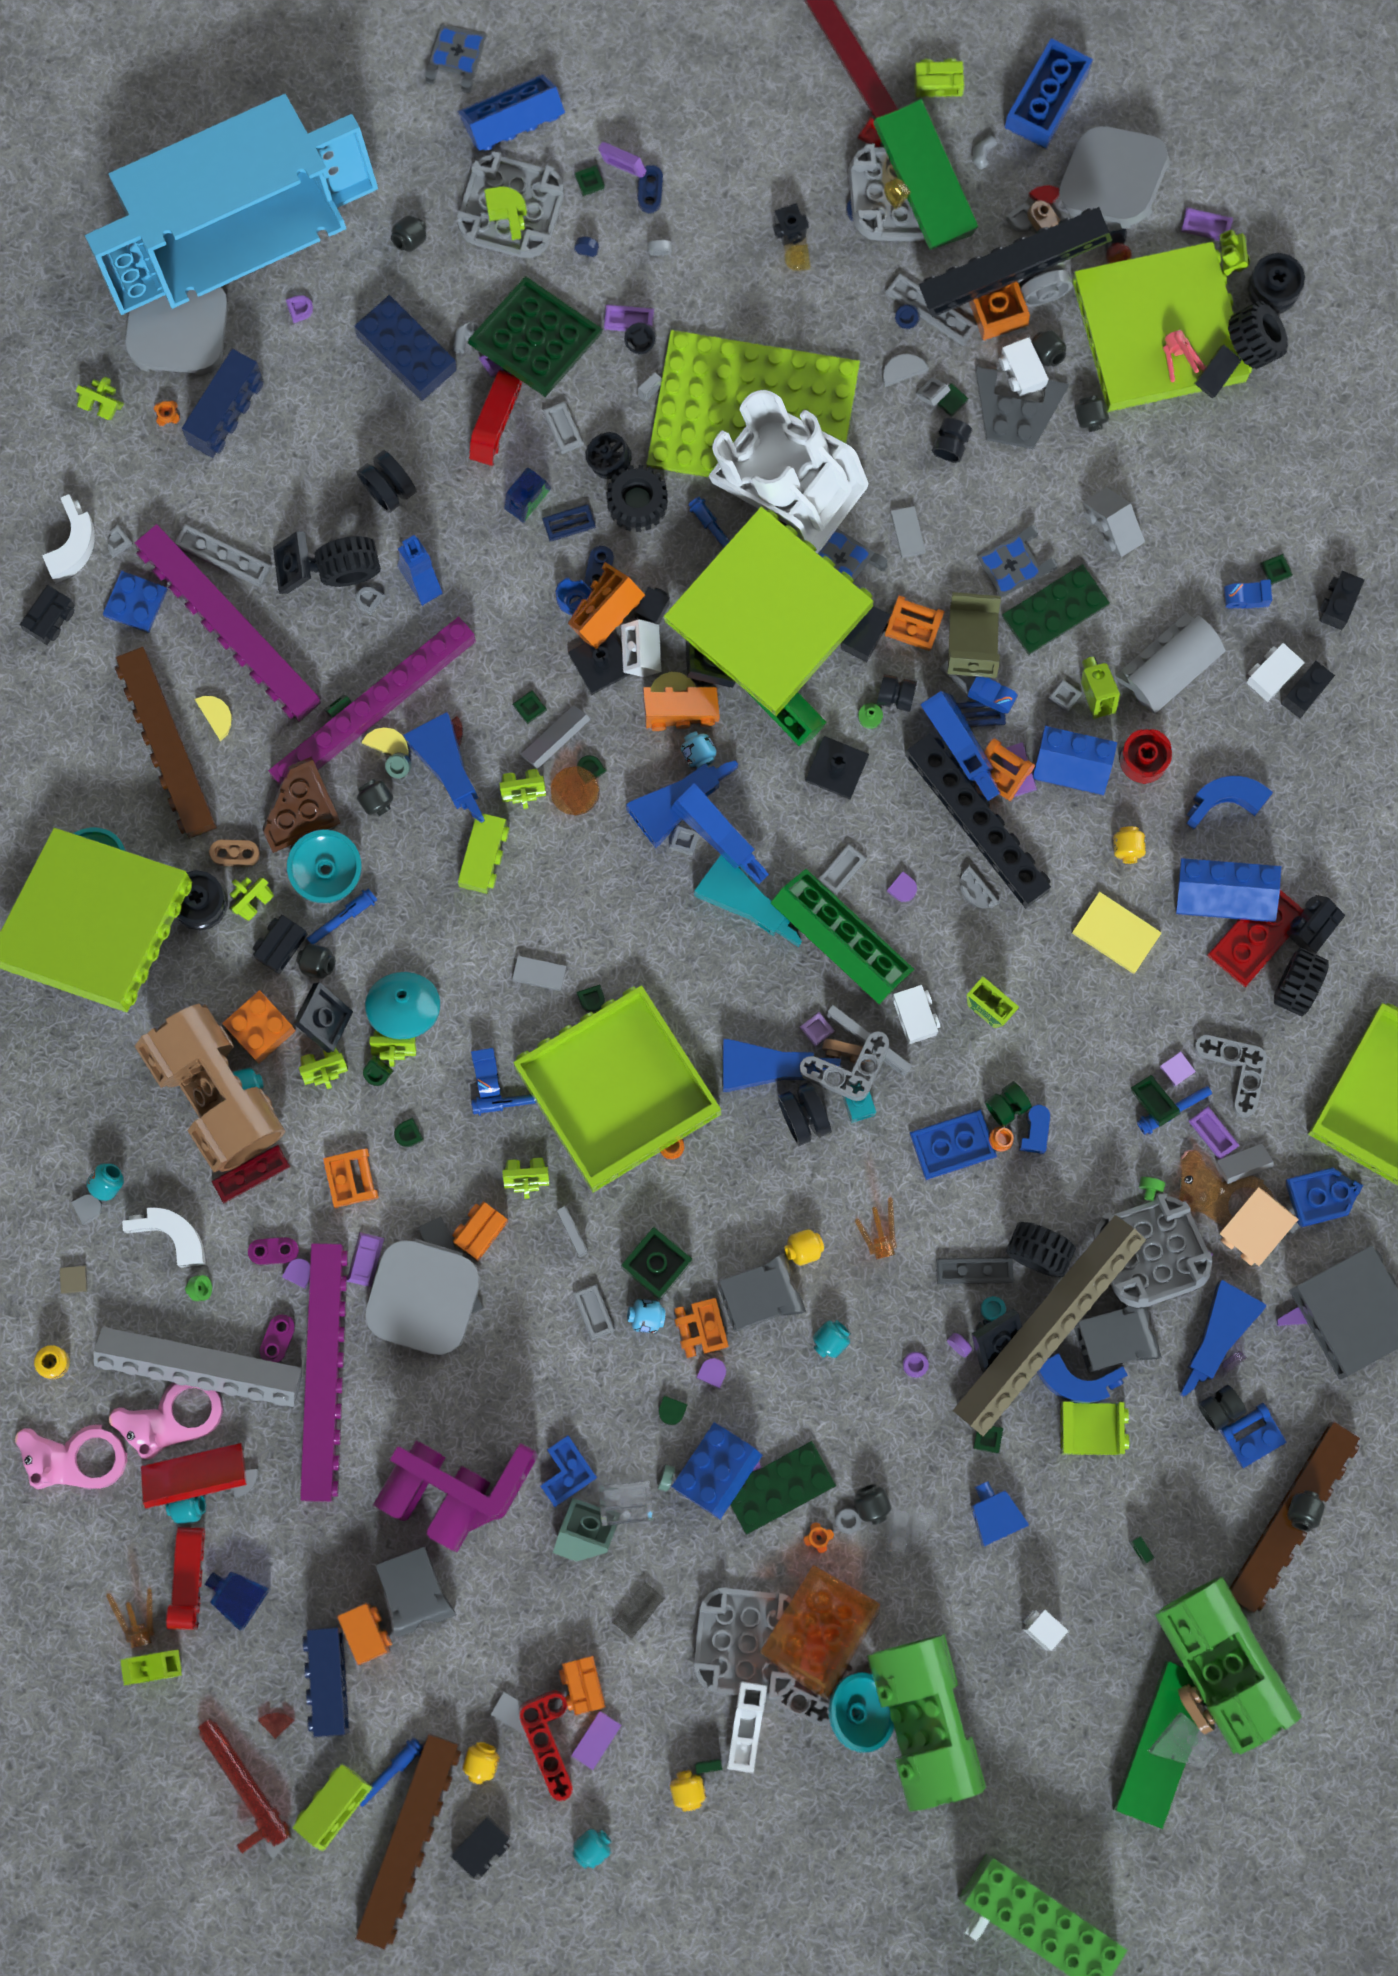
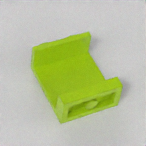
[1060,1402,1129,1455]

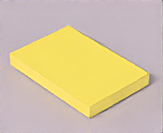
[1072,892,1162,974]

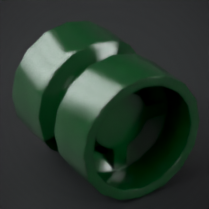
[984,1081,1032,1127]

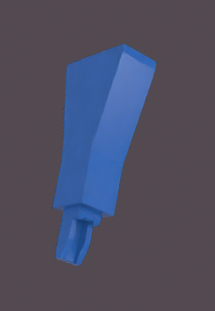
[397,535,443,606]
[920,691,1001,801]
[404,712,485,823]
[626,761,738,848]
[671,783,769,885]
[723,1039,841,1092]
[1179,1280,1267,1397]

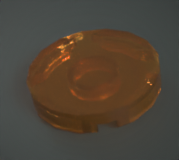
[551,766,600,816]

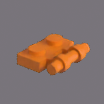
[674,1298,729,1358]

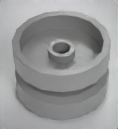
[1017,262,1073,307]

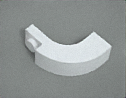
[42,494,95,584]
[122,1208,206,1268]
[727,1682,767,1773]

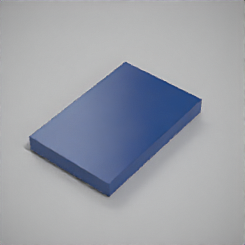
[909,1109,997,1181]

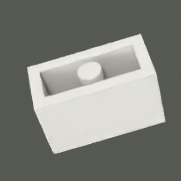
[999,337,1048,397]
[621,619,661,677]
[1246,643,1305,702]
[892,985,940,1045]
[1022,1610,1068,1651]

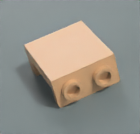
[1219,1186,1298,1266]

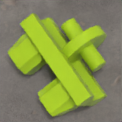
[1220,229,1250,276]
[75,376,124,420]
[499,769,546,809]
[229,877,274,921]
[369,1030,416,1067]
[298,1048,348,1089]
[502,1158,549,1199]

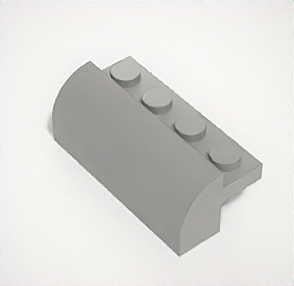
[1115,613,1226,714]

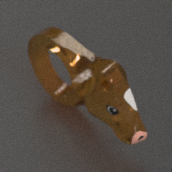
[1178,1150,1274,1228]

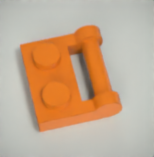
[885,595,945,652]
[984,738,1035,802]
[323,1149,379,1208]

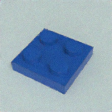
[103,571,168,633]

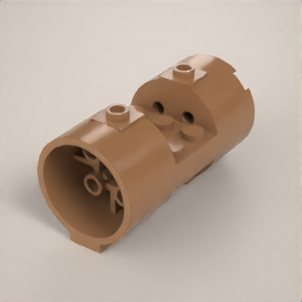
[135,1004,285,1173]

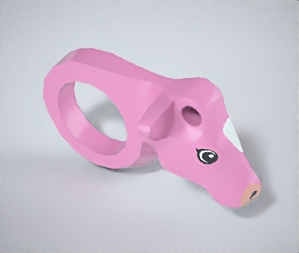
[109,1382,223,1460]
[15,1425,127,1489]

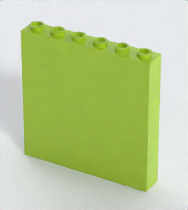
[1072,242,1252,412]
[664,507,873,716]
[0,828,192,1013]
[513,985,721,1193]
[1308,1003,1398,1185]

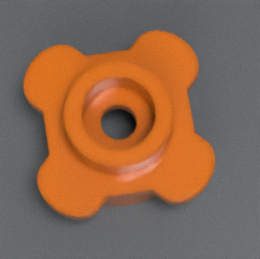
[154,401,180,426]
[804,1522,834,1553]

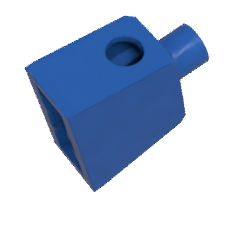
[971,1481,1029,1546]

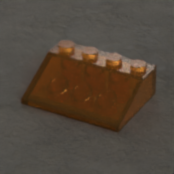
[760,1565,880,1699]

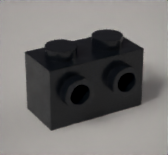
[1319,570,1365,630]

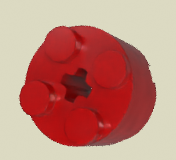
[1119,729,1172,784]

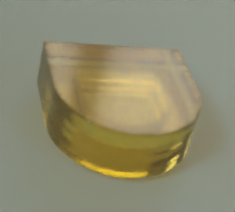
[884,179,911,209]
[785,244,810,271]

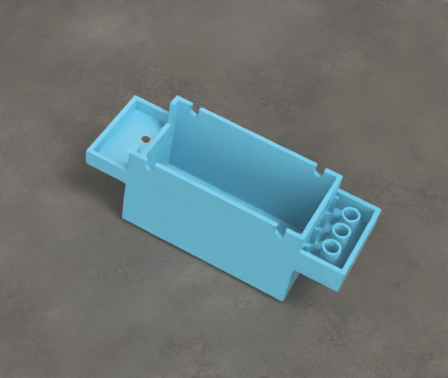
[85,94,378,315]

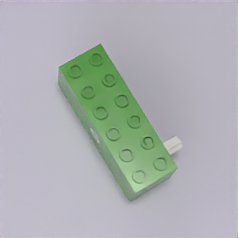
[958,1853,1128,1976]

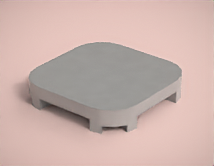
[1059,127,1171,228]
[848,143,925,241]
[457,152,564,258]
[126,287,229,376]
[1094,1194,1212,1308]
[365,1240,481,1355]
[694,1587,803,1699]

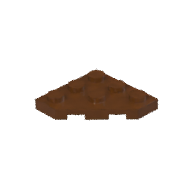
[262,757,341,853]

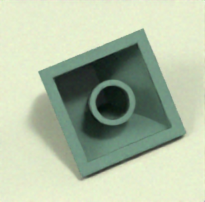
[553,1498,621,1562]

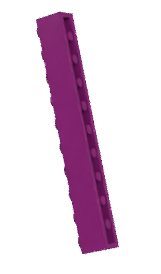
[135,524,321,722]
[268,616,476,787]
[300,1244,348,1502]

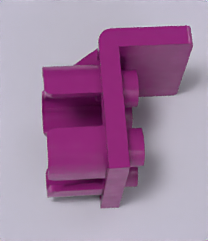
[373,1440,538,1553]

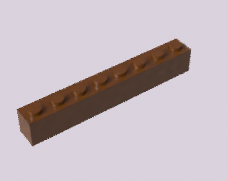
[114,647,217,839]
[1229,1422,1360,1613]
[355,1734,462,1950]

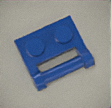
[1220,1403,1287,1468]

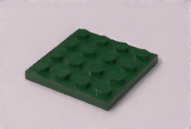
[468,276,603,398]

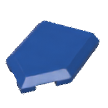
[1286,1167,1363,1228]

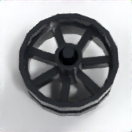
[585,432,632,479]

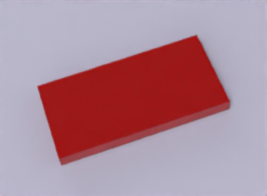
[1207,890,1304,987]
[141,1443,247,1509]

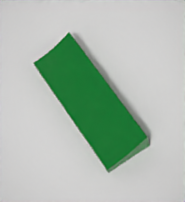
[873,99,978,250]
[771,869,914,1005]
[1113,1661,1206,1829]

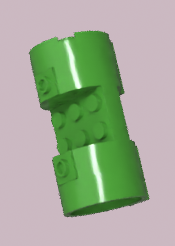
[1154,1576,1302,1755]
[867,1634,986,1811]

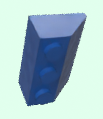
[1033,726,1118,795]

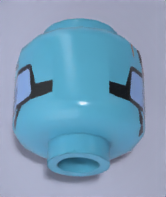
[681,731,717,769]
[627,1299,665,1333]

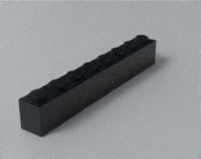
[918,207,1112,318]

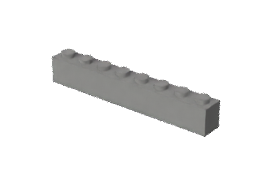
[94,1327,302,1407]

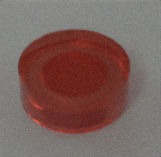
[1106,243,1132,264]

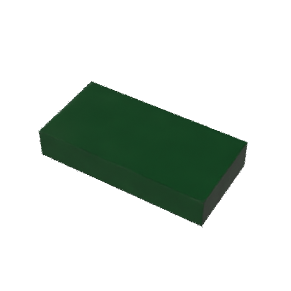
[1131,1075,1180,1127]

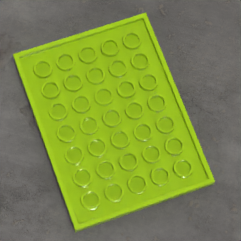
[647,330,860,477]

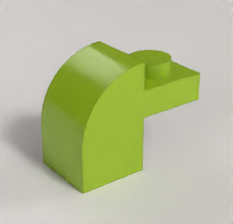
[484,187,527,240]
[120,1650,182,1686]

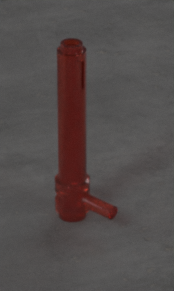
[198,1719,291,1854]

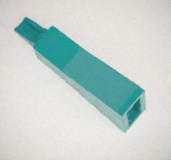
[694,855,802,948]

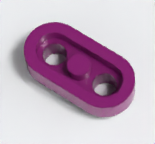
[248,1237,299,1265]
[260,1314,295,1363]

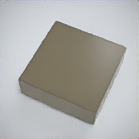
[60,1266,88,1294]

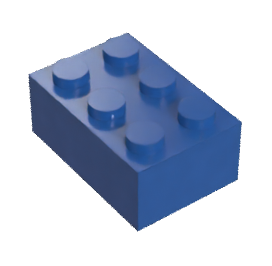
[671,1422,763,1520]

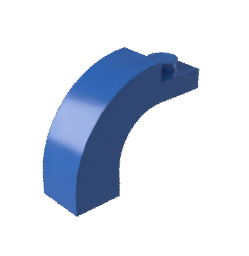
[1186,776,1273,829]
[1037,1353,1128,1403]

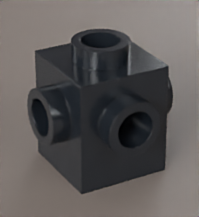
[773,203,809,246]

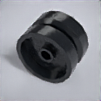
[1247,253,1305,314]
[356,450,417,513]
[177,870,228,931]
[777,1082,832,1146]

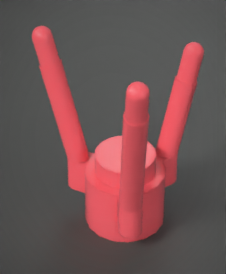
[1163,330,1205,382]

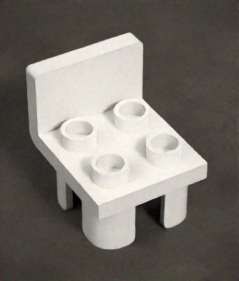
[709,390,868,554]

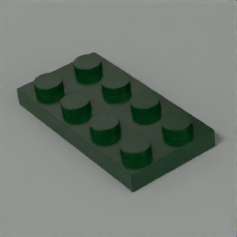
[1002,564,1110,655]
[730,1441,836,1535]

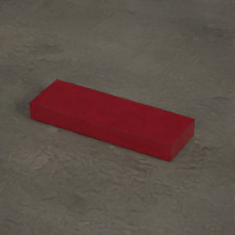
[211,1145,290,1203]

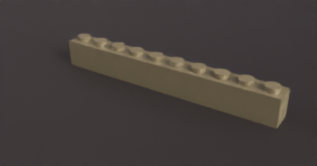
[952,1215,1146,1436]

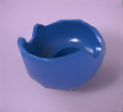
[555,578,592,615]

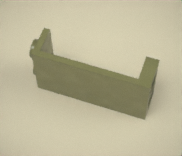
[948,592,1001,678]

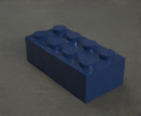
[354,295,457,401]
[182,348,263,458]
[303,1628,349,1737]

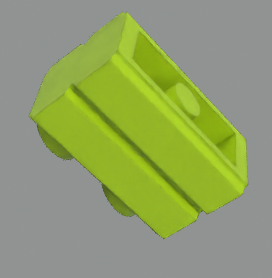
[914,58,964,97]

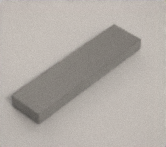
[885,273,978,346]
[175,524,272,588]
[826,1005,912,1077]

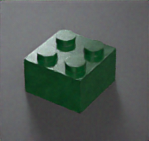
[621,1227,693,1301]

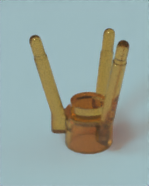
[855,1197,897,1260]
[106,1589,155,1648]

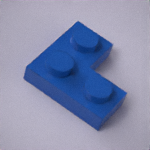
[541,1436,597,1507]

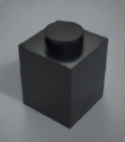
[635,587,670,625]

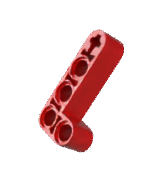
[469,370,522,466]
[166,1527,205,1630]
[519,1690,573,1801]

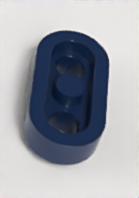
[638,165,663,213]
[585,546,614,590]

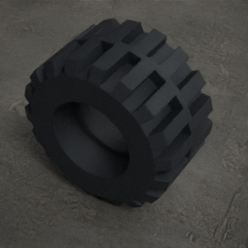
[1228,301,1288,369]
[607,465,668,532]
[315,536,381,587]
[1274,948,1329,1017]
[1006,1222,1076,1277]

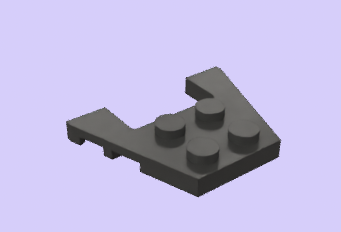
[976,367,1069,449]

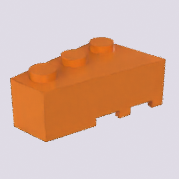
[568,562,645,649]
[643,687,720,731]

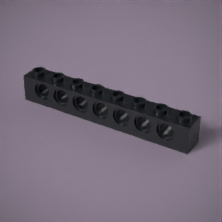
[905,733,1051,909]

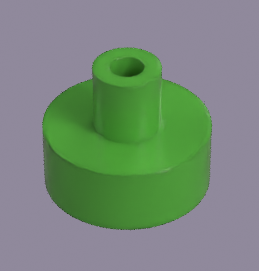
[858,703,883,729]
[1139,1177,1165,1201]
[185,1275,212,1301]

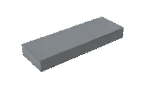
[521,705,590,769]

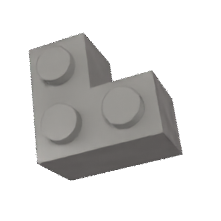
[1083,487,1145,557]

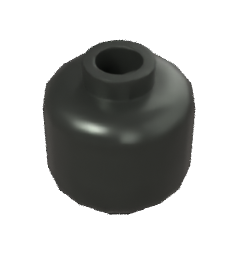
[391,215,427,252]
[1032,330,1067,367]
[1075,395,1109,432]
[357,778,393,816]
[296,944,336,979]
[854,1484,891,1525]
[1287,1491,1325,1531]

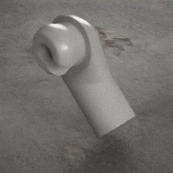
[972,135,997,169]
[453,321,480,353]

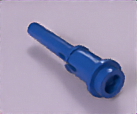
[688,497,730,548]
[307,888,377,944]
[1137,1086,1212,1135]
[471,1094,536,1116]
[360,1738,424,1807]

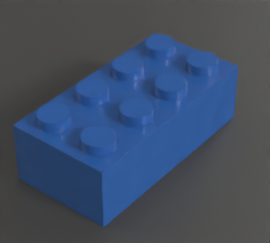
[1005,38,1093,149]

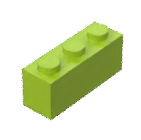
[458,813,510,894]
[292,1764,373,1851]

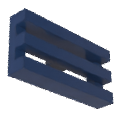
[542,504,596,542]
[957,701,1006,727]

